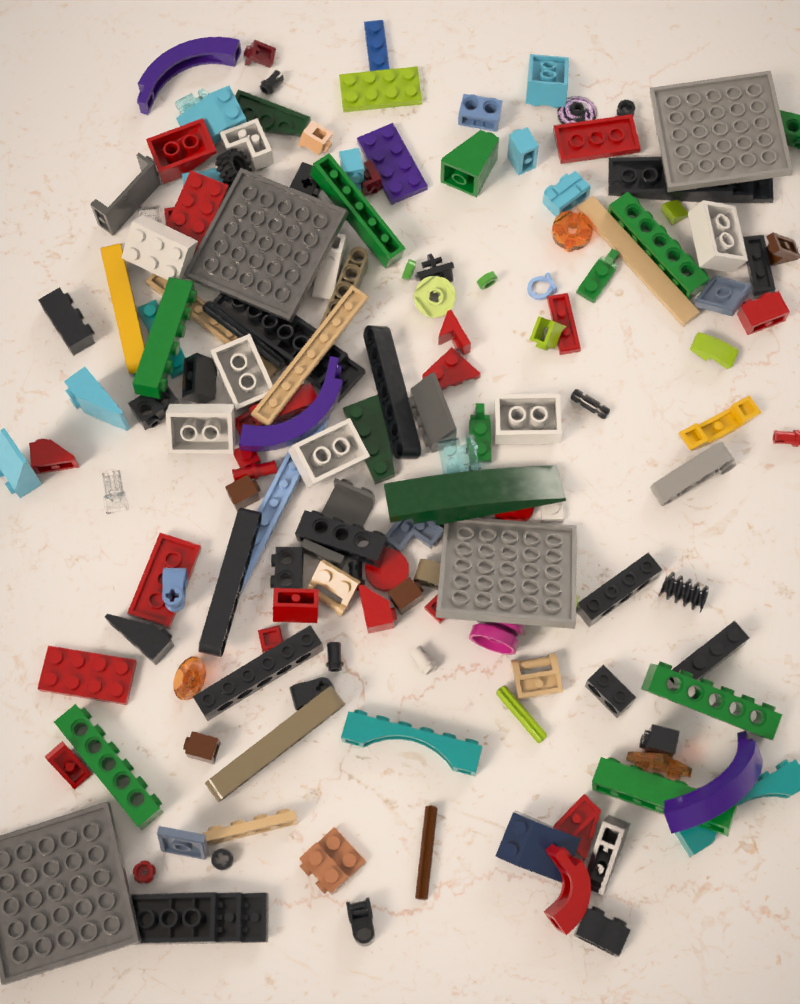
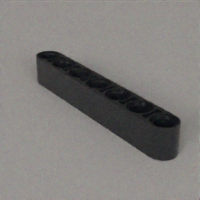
[363,325,421,459]
[198,507,262,657]

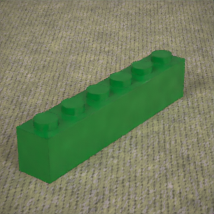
[310,153,406,269]
[132,277,197,399]
[592,757,737,836]

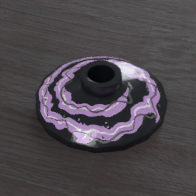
[557,96,597,124]

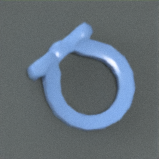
[527,272,557,300]

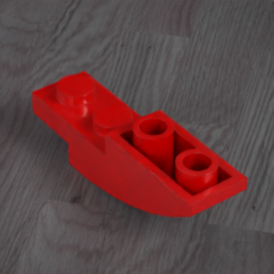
[235,383,317,436]

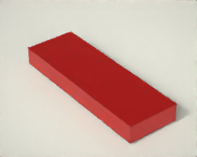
[547,293,581,355]

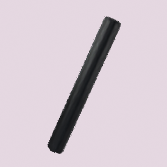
[202,301,286,369]

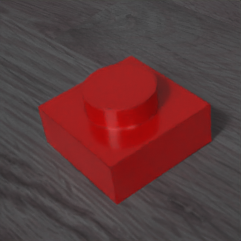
[233,448,261,468]

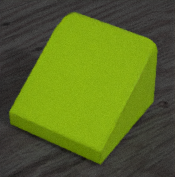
[661,200,689,226]

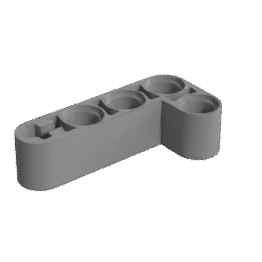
[650,441,736,506]

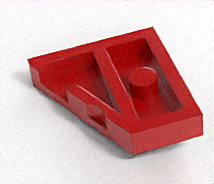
[422,347,481,390]
[553,794,601,860]

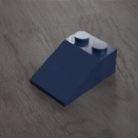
[495,810,581,883]

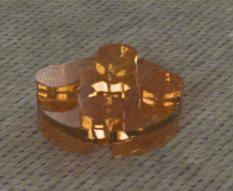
[551,211,593,252]

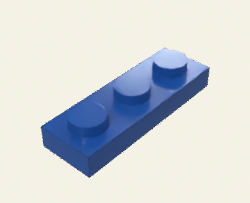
[364,20,390,71]

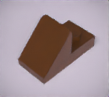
[766,232,800,266]

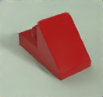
[438,309,471,355]
[44,741,92,790]

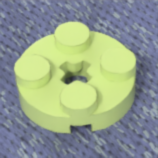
[413,276,456,318]

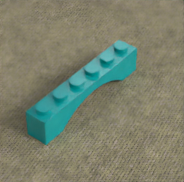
[341,710,482,777]
[675,759,800,857]

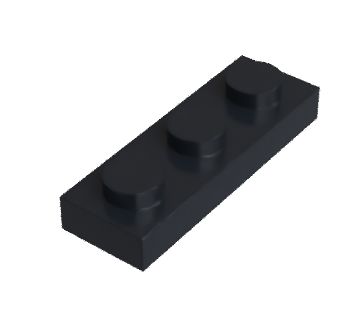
[743,235,776,296]

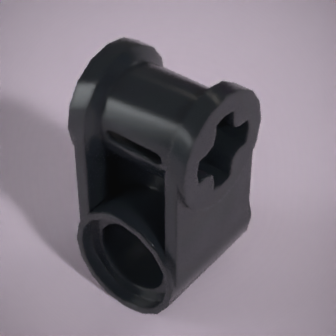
[289,677,335,711]
[346,897,375,947]

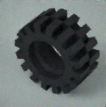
[215,148,252,187]

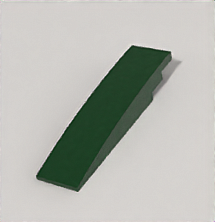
[384,465,566,525]

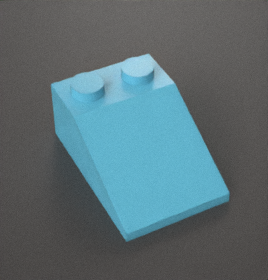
[526,54,569,108]
[176,85,246,144]
[64,366,130,431]
[0,428,42,498]

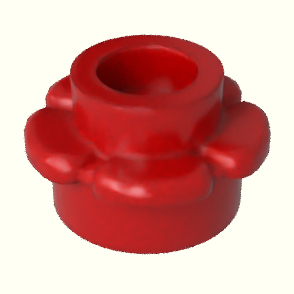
[133,860,156,884]

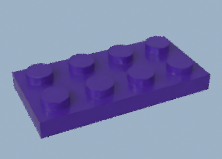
[357,123,428,205]

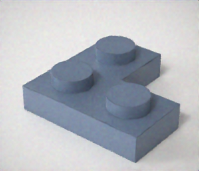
[385,519,444,553]

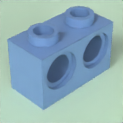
[458,94,503,132]

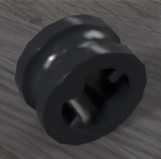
[617,100,635,116]
[211,848,234,870]

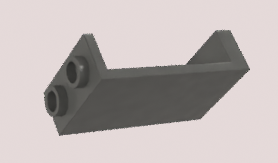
[90,152,161,235]
[301,478,375,570]

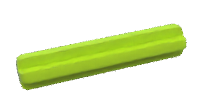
[496,685,547,743]

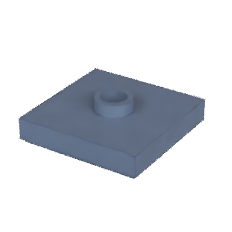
[694,275,753,317]
[157,826,209,860]

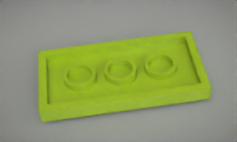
[339,66,422,112]

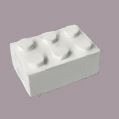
[688,200,748,273]
[121,215,198,280]
[210,334,273,413]
[494,394,562,444]
[166,404,236,454]
[288,418,370,489]

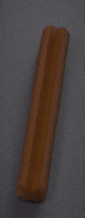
[415,805,438,900]

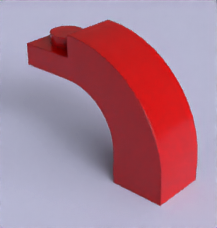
[544,844,591,935]

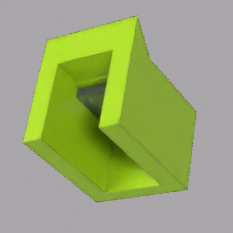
[529,316,567,351]

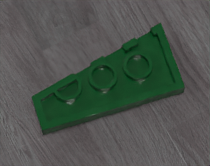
[235,89,311,137]
[343,394,395,485]

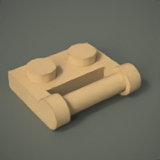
[306,559,361,617]
[511,653,563,700]

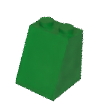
[440,130,499,198]

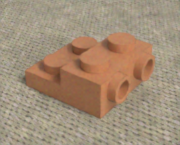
[299,827,366,895]

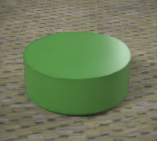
[402,259,417,281]
[476,271,498,290]

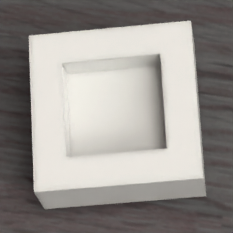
[540,502,564,522]

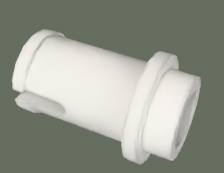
[409,645,437,675]

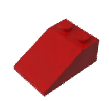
[146,118,217,184]

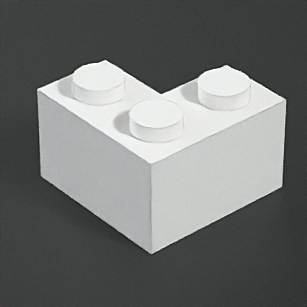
[220,118,274,171]

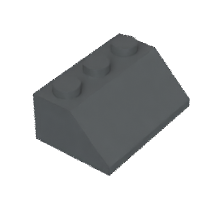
[408,372,457,453]

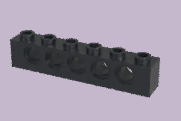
[193,625,324,721]

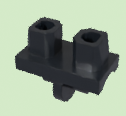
[415,253,455,283]

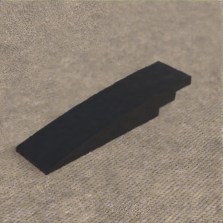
[608,157,773,203]
[212,293,366,403]
[131,892,269,945]

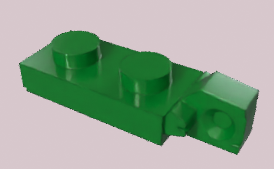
[576,249,619,303]
[469,403,491,462]

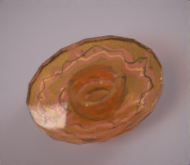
[173,656,206,701]

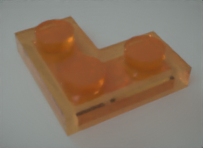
[626,751,692,780]

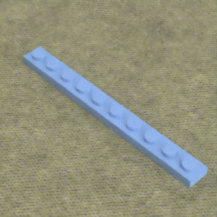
[240,416,331,596]

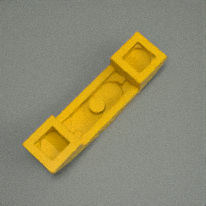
[678,395,762,451]

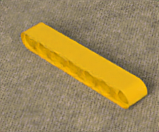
[100,243,145,375]

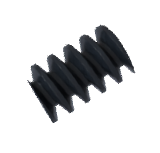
[658,572,709,613]

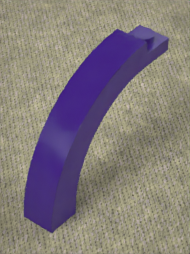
[137,37,242,115]
[238,356,343,452]
[664,731,763,834]

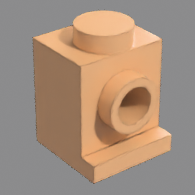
[298,121,333,155]

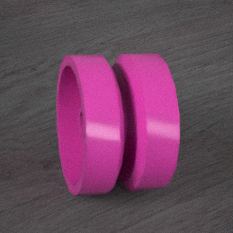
[469,621,525,655]

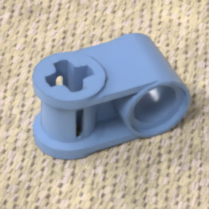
[162,568,188,612]

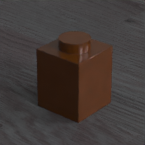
[225,475,261,512]
[388,577,424,615]
[183,731,221,764]

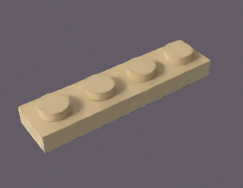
[202,809,298,846]

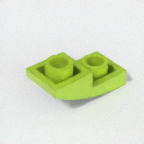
[689,332,739,370]

